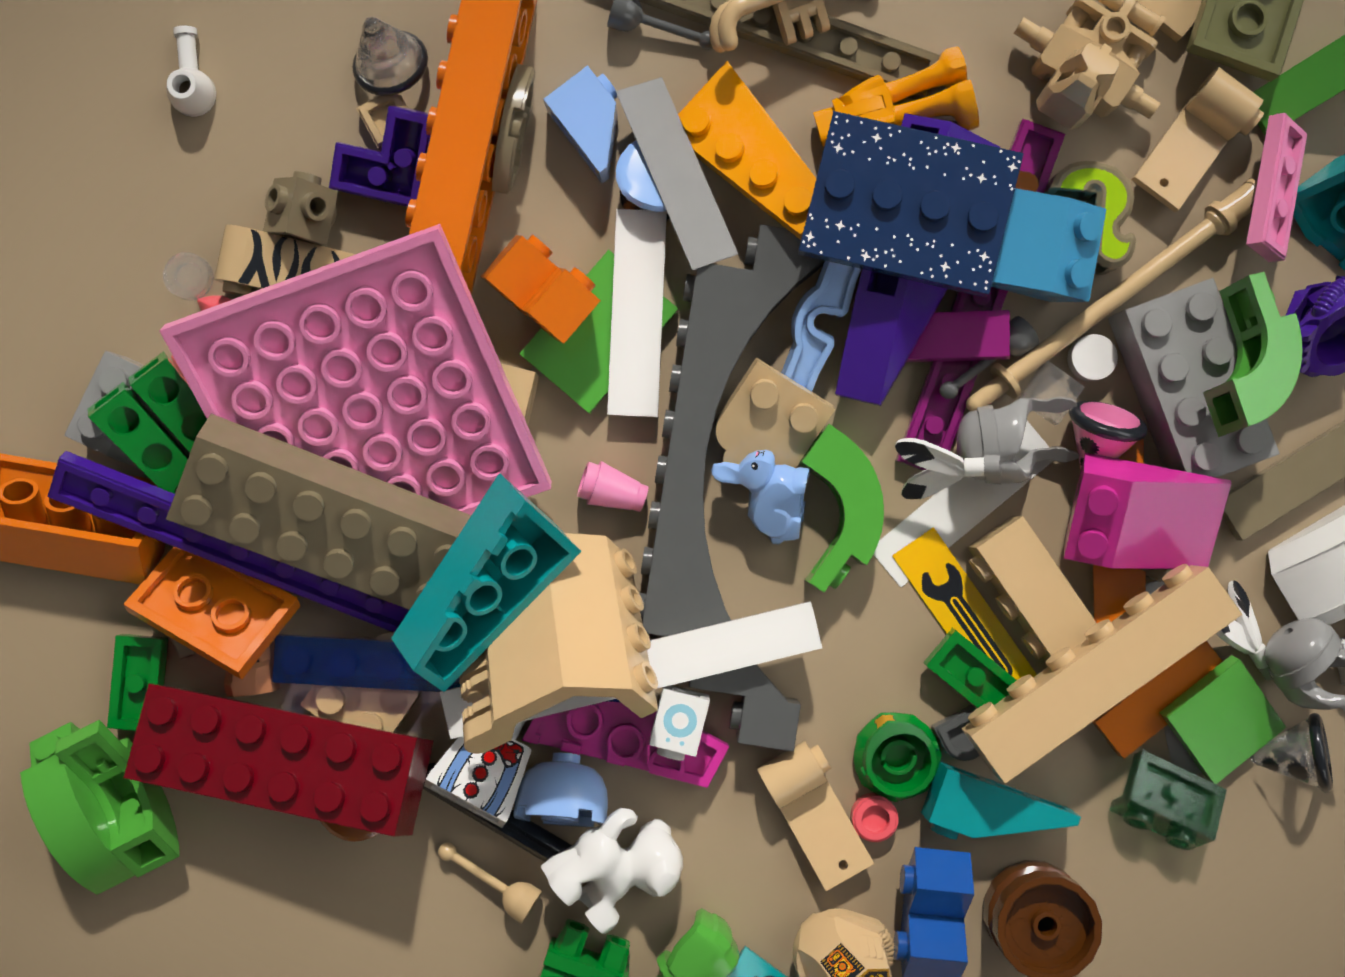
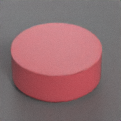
[850,793,899,842]

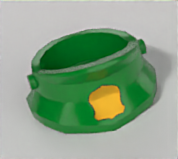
[854,712,942,802]

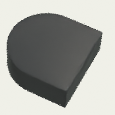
[931,705,980,761]

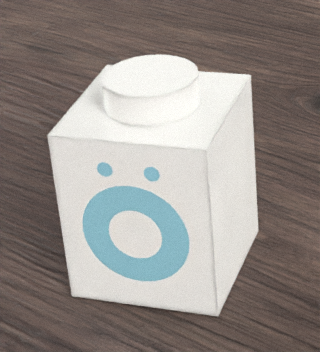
[649,685,710,761]

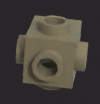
[263,171,338,245]

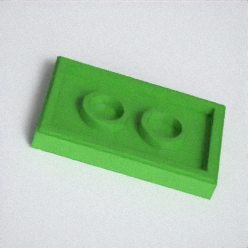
[519,250,678,414]

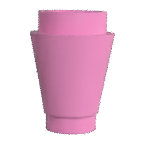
[577,461,648,512]

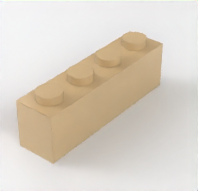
[967,516,1097,661]

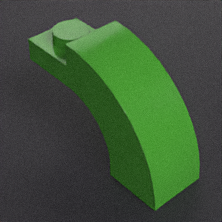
[1203,272,1303,438]
[55,720,180,878]

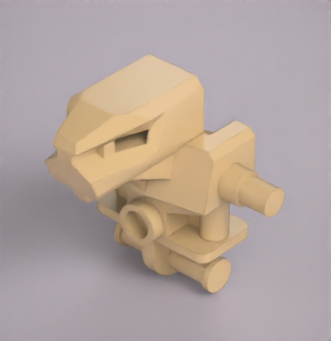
[1013,0,1166,130]

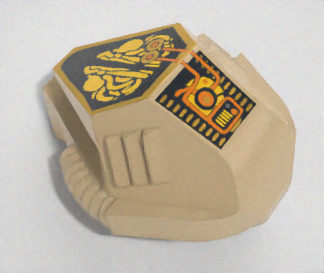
[792,909,896,977]

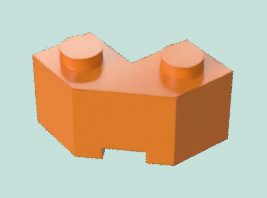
[480,235,601,344]

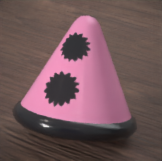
[1069,401,1148,468]

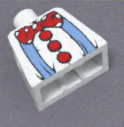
[424,721,531,828]

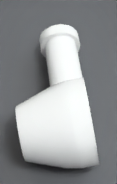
[167,26,216,117]

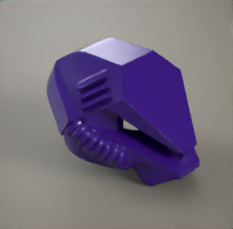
[1285,275,1345,377]

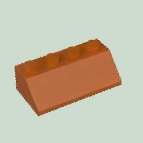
[0,453,165,585]

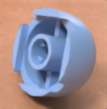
[513,753,608,827]

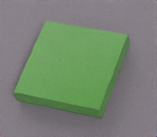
[1159,655,1287,785]

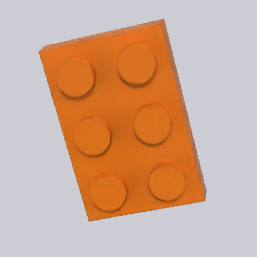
[123,547,301,680]

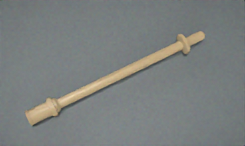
[966,179,1257,412]

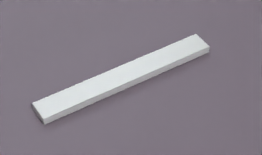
[440,601,822,739]

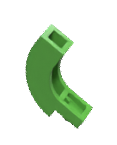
[799,424,884,592]
[20,722,135,895]

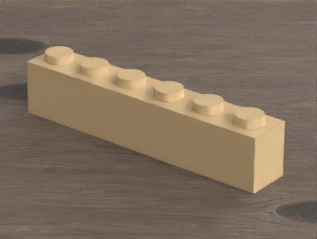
[962,564,1243,784]

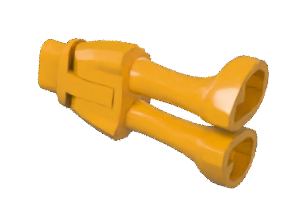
[813,46,979,147]

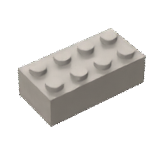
[1108,278,1280,477]

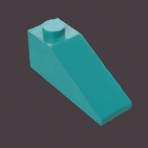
[921,761,1081,840]

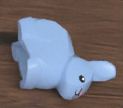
[711,450,810,545]

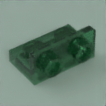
[1109,750,1227,850]

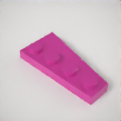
[522,699,729,788]

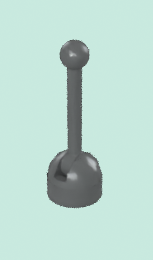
[607,0,712,50]
[940,316,1039,400]

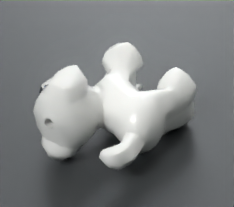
[541,808,683,934]

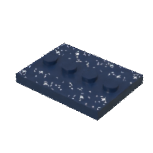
[798,111,1024,298]

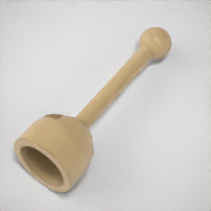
[438,842,542,924]

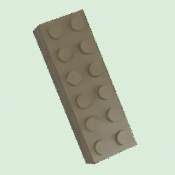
[166,413,471,610]

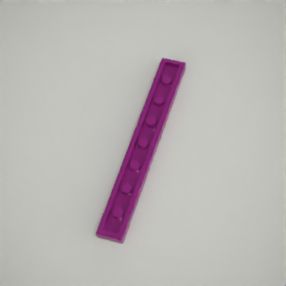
[895,119,1066,471]

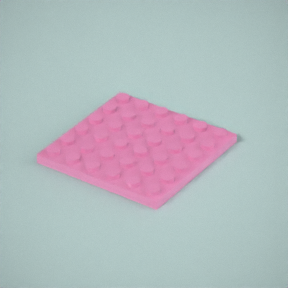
[159,224,552,515]

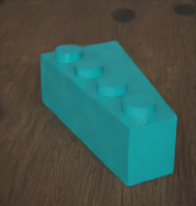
[391,473,581,692]

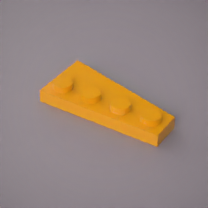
[678,61,816,240]

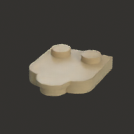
[715,358,836,468]
[300,632,422,732]

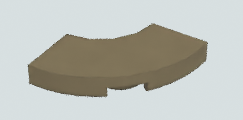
[492,64,535,194]

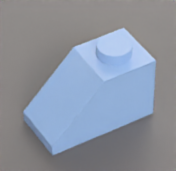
[543,65,618,183]

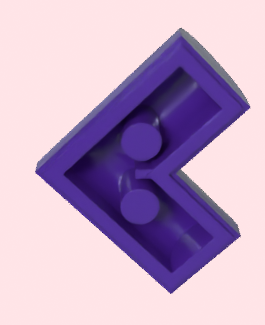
[329,106,431,207]

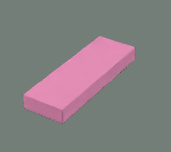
[1246,113,1307,262]

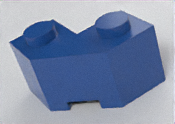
[894,847,974,977]

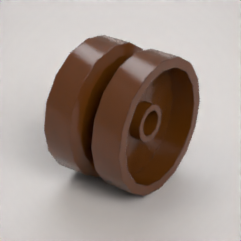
[983,860,1102,977]

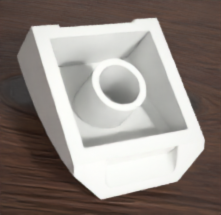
[1268,505,1345,625]

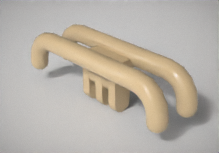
[709,0,830,53]

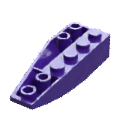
[835,113,1001,406]

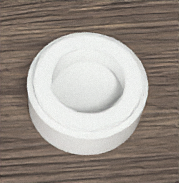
[1067,334,1118,381]

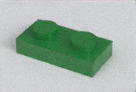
[923,627,1016,708]
[107,634,168,731]

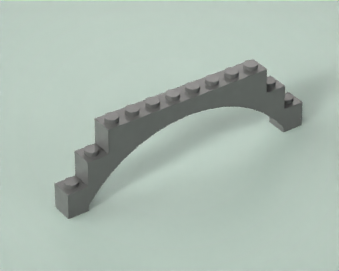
[639,224,825,751]

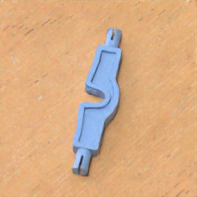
[781,261,861,392]

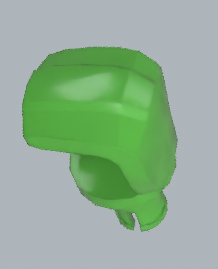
[656,908,739,977]

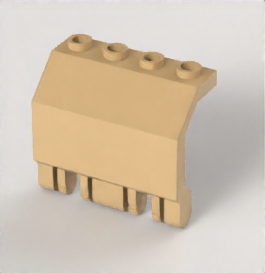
[459,533,658,754]

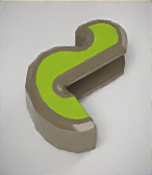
[1044,161,1136,275]

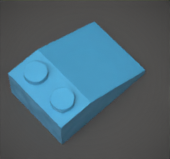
[991,188,1106,302]

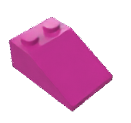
[1064,453,1232,569]

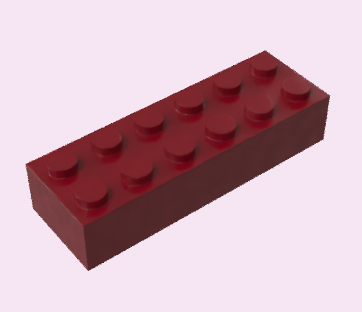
[123,683,434,837]

